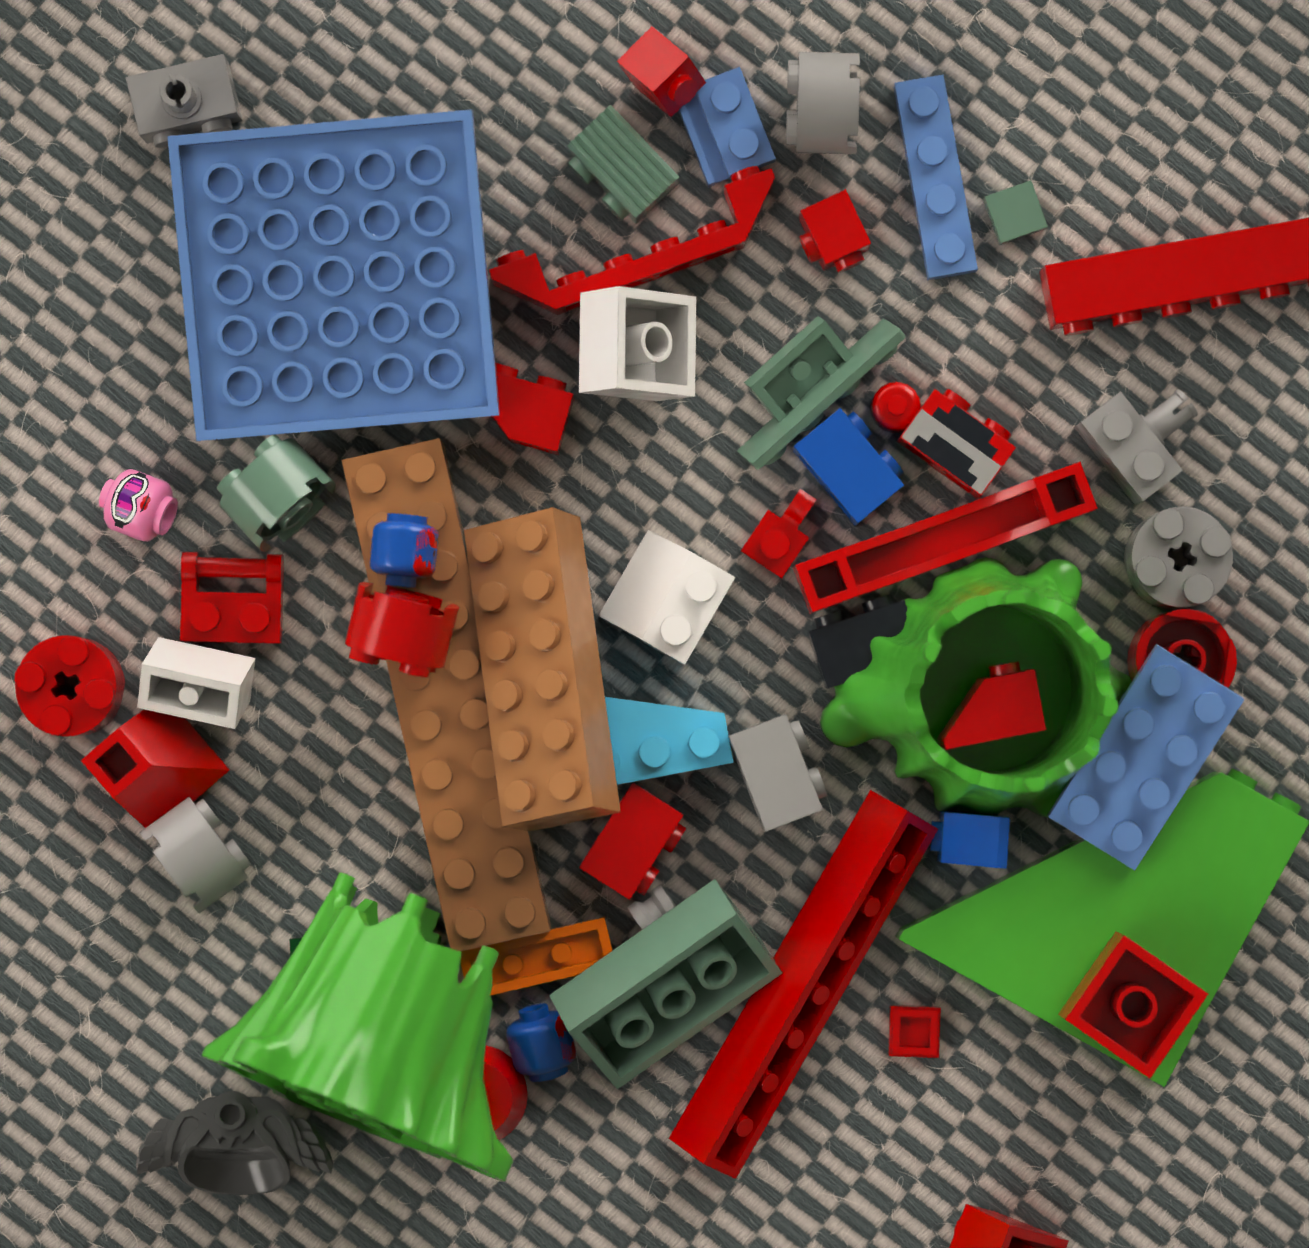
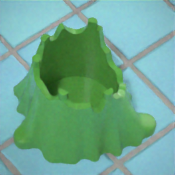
[820,557,1132,818]
[201,872,513,1182]

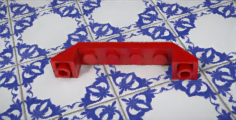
[489,165,775,315]

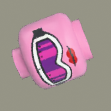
[99,469,178,542]

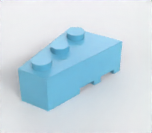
[605,697,734,785]

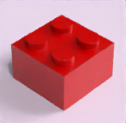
[1058,932,1209,1079]

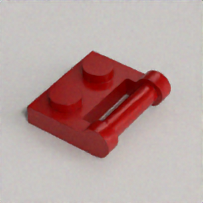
[180,552,284,644]

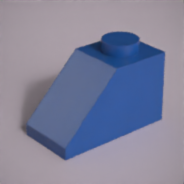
[929,811,1010,869]

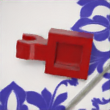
[741,488,817,579]

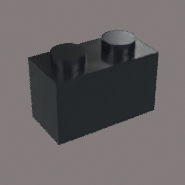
[807,594,908,689]

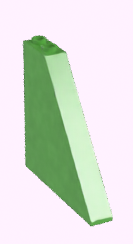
[895,768,1309,1087]

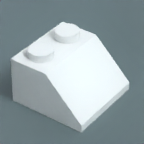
[598,530,735,666]

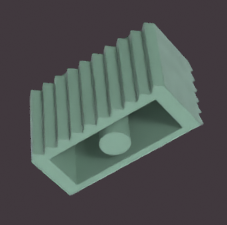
[567,105,680,224]

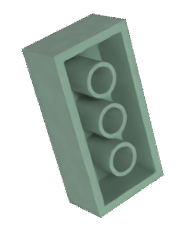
[549,879,782,1089]

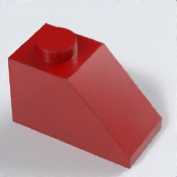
[937,661,1046,749]
[949,1204,1069,1248]

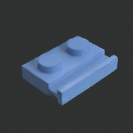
[678,67,776,188]

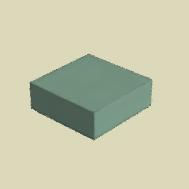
[983,180,1048,246]

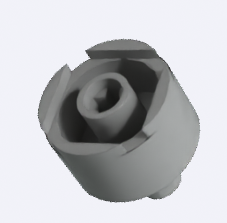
[786,52,860,154]
[1124,507,1233,610]
[140,797,251,914]

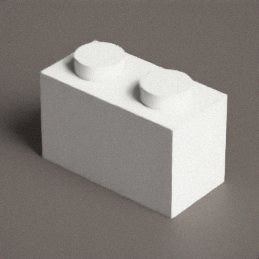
[137,637,255,729]

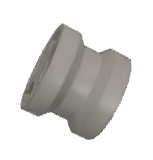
[627,884,676,930]

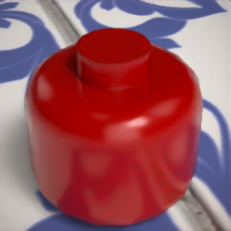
[870,382,921,433]

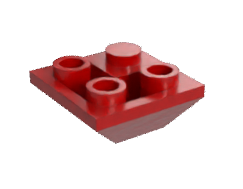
[80,709,230,836]

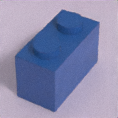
[792,408,904,526]

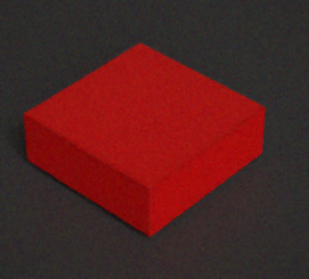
[888,1005,941,1058]

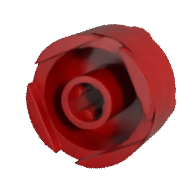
[345,582,459,678]
[1127,609,1237,688]
[14,635,125,736]

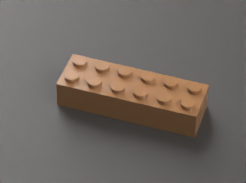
[464,507,621,832]

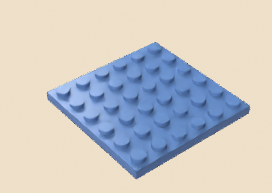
[167,110,500,441]

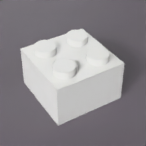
[579,286,696,401]

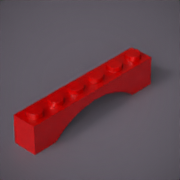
[490,363,574,455]
[793,461,1098,614]

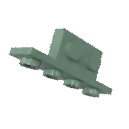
[737,316,906,470]

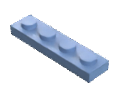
[893,74,978,281]

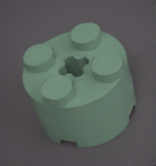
[217,434,336,552]

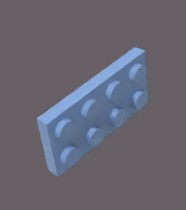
[1047,644,1245,870]

